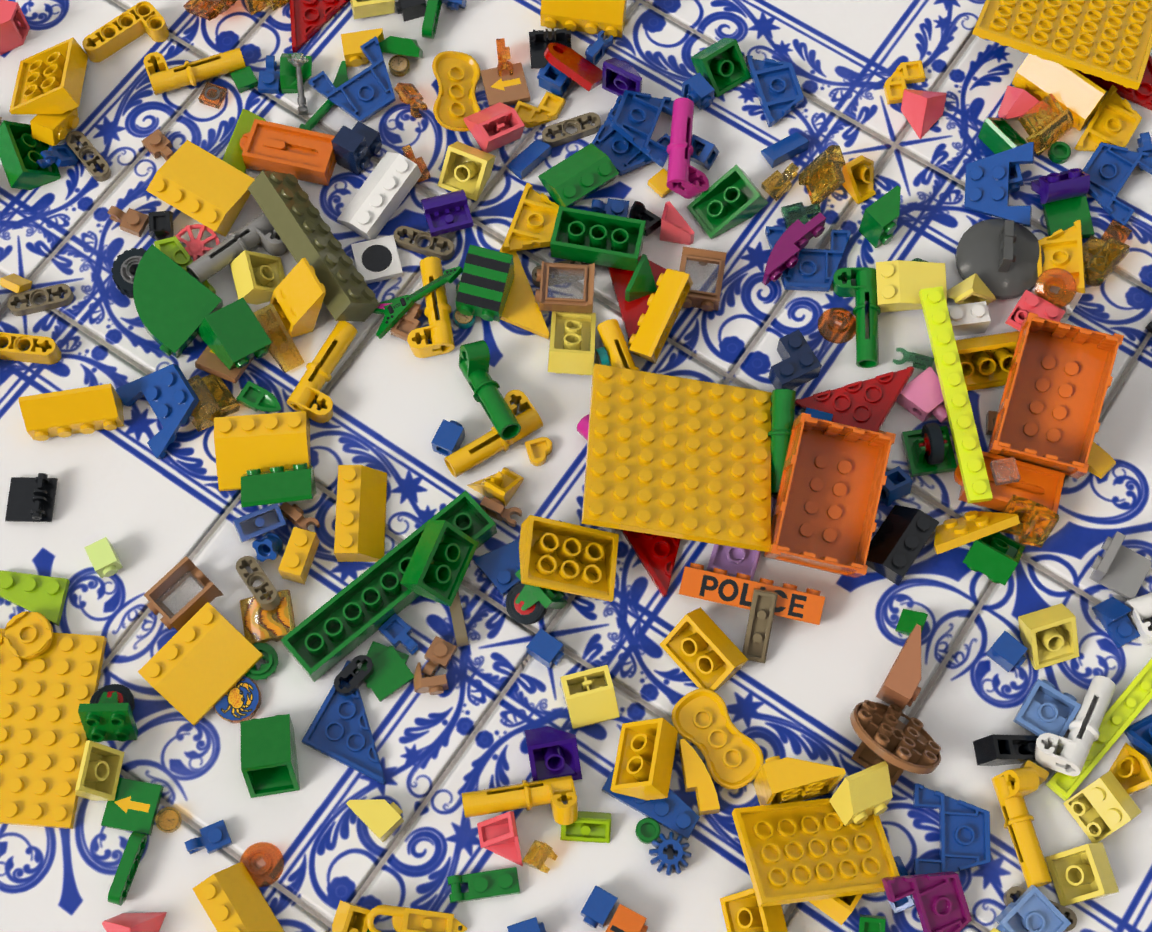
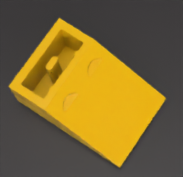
[270,258,326,338]

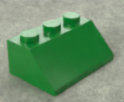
[0,121,61,190]
[538,143,619,208]
[241,463,317,507]
[400,520,479,606]

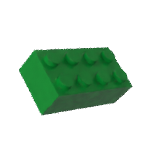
[550,206,646,271]

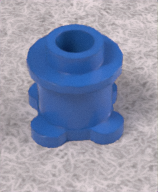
[252,532,283,562]

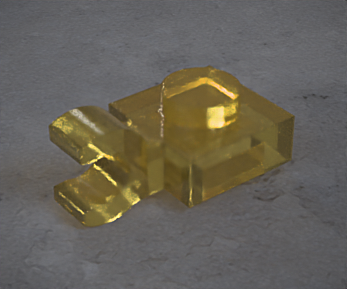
[761,163,799,201]

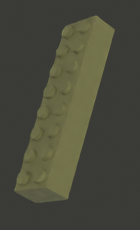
[248,170,380,322]

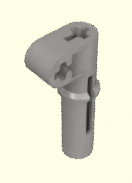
[186,213,287,283]

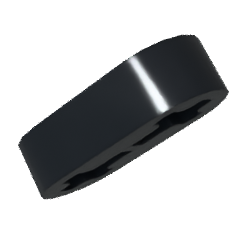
[334,655,374,696]

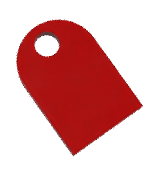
[544,43,602,91]

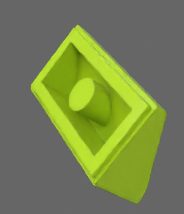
[560,811,611,843]

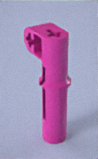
[667,98,709,199]

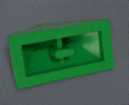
[625,254,657,302]

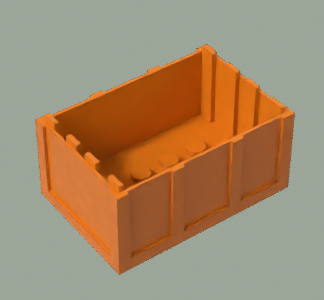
[987,312,1124,479]
[764,413,896,578]

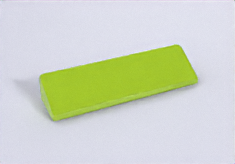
[222,109,266,173]

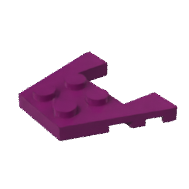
[882,871,972,932]

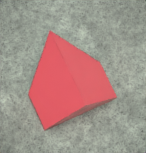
[998,86,1047,119]
[901,89,947,139]
[660,201,695,245]
[477,811,523,866]
[102,912,167,932]

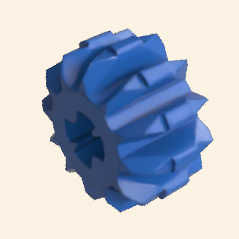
[649,832,691,876]

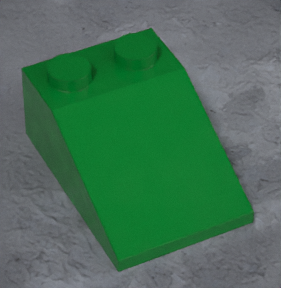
[687,165,769,239]

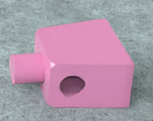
[896,367,948,423]

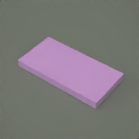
[707,496,777,581]

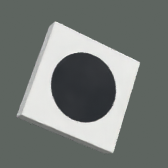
[351,235,403,284]

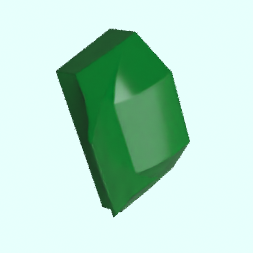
[379,36,423,58]
[280,53,312,94]

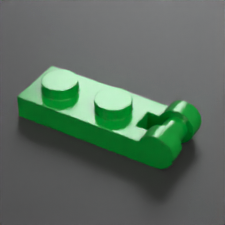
[447,867,520,903]

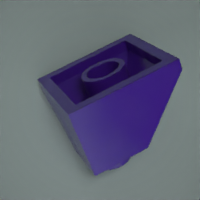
[602,57,642,96]
[524,726,582,781]

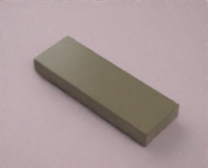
[742,588,778,663]

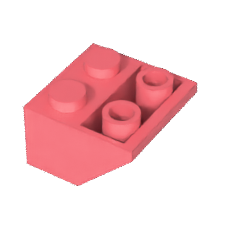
[0,0,30,55]
[463,102,525,153]
[1005,290,1066,331]

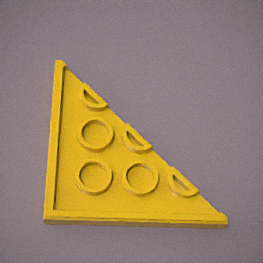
[499,243,550,339]

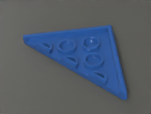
[301,660,386,785]

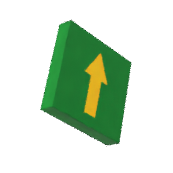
[101,777,164,836]

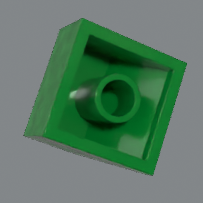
[691,37,751,97]
[859,185,901,248]
[963,532,1025,585]

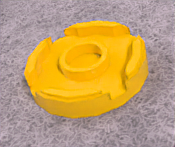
[4,611,53,659]

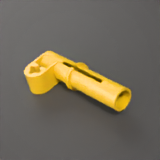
[143,48,246,96]
[407,256,455,358]
[597,319,640,371]
[286,321,358,423]
[444,390,543,478]
[991,767,1052,888]
[461,775,578,825]

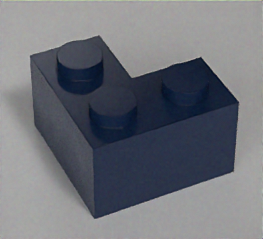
[331,121,382,175]
[768,329,822,390]

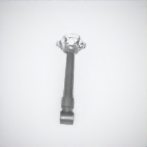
[287,53,309,115]

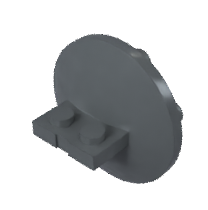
[955,219,1045,300]

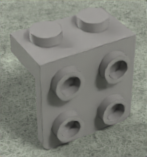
[1090,531,1152,600]

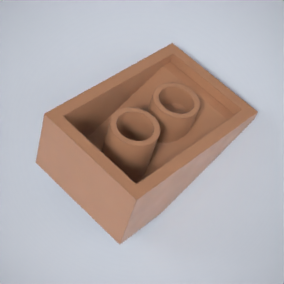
[876,624,921,710]

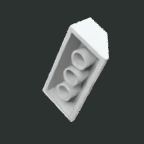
[337,152,422,240]

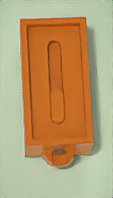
[239,119,336,186]
[954,451,1065,522]

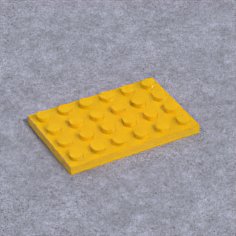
[732,798,900,907]

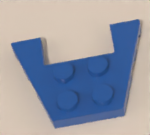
[308,36,396,123]
[610,90,674,167]
[592,95,670,176]
[964,142,1034,227]
[1082,142,1152,229]
[765,226,851,292]
[116,364,199,459]
[913,783,991,875]

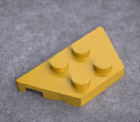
[1075,85,1142,152]
[502,183,559,253]
[1037,220,1085,293]
[934,510,1020,555]

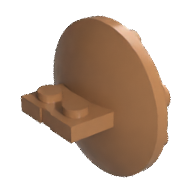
[850,700,941,786]

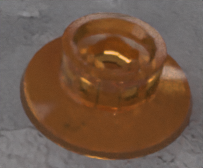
[1035,268,1076,308]
[818,308,856,344]
[240,842,284,887]

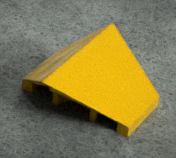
[839,155,876,204]
[467,467,524,507]
[1109,743,1152,795]

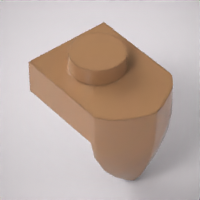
[413,662,449,695]

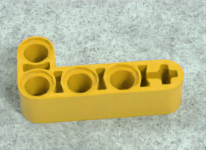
[82,1,169,63]
[0,332,62,365]

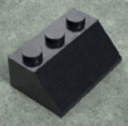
[866,505,939,585]

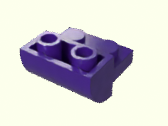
[1031,168,1090,204]
[421,189,474,237]

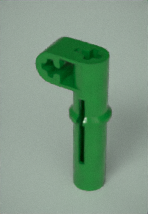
[833,267,881,368]
[459,340,521,440]
[768,389,796,495]

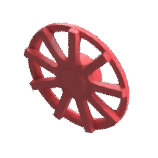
[175,224,220,262]

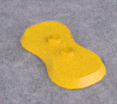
[432,51,481,132]
[672,688,764,789]

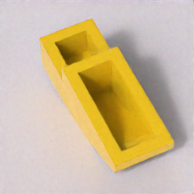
[678,739,720,816]

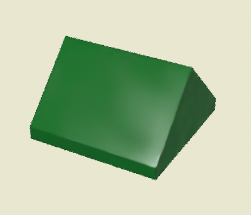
[978,117,1028,154]

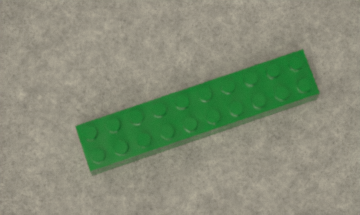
[280,490,497,682]

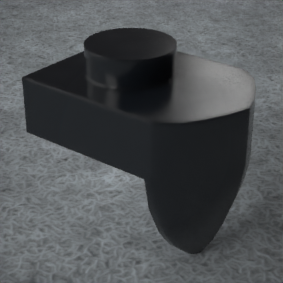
[629,201,661,236]
[149,211,174,241]

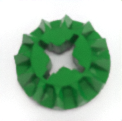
[245,642,279,681]

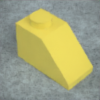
[346,799,404,842]

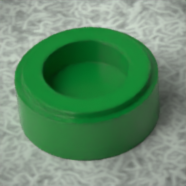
[1048,142,1071,164]
[635,818,661,844]

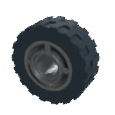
[111,248,146,299]

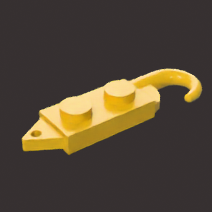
[366,905,467,932]

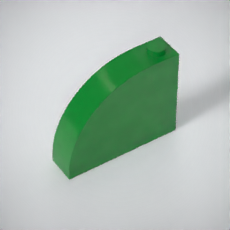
[133,244,223,358]

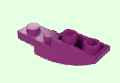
[762,212,826,285]

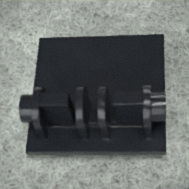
[529,28,572,69]
[5,473,58,522]

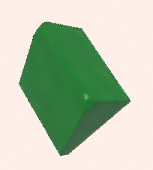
[895,609,928,636]

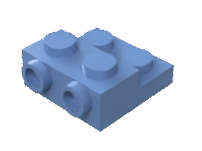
[1013,679,1082,737]
[994,885,1071,932]

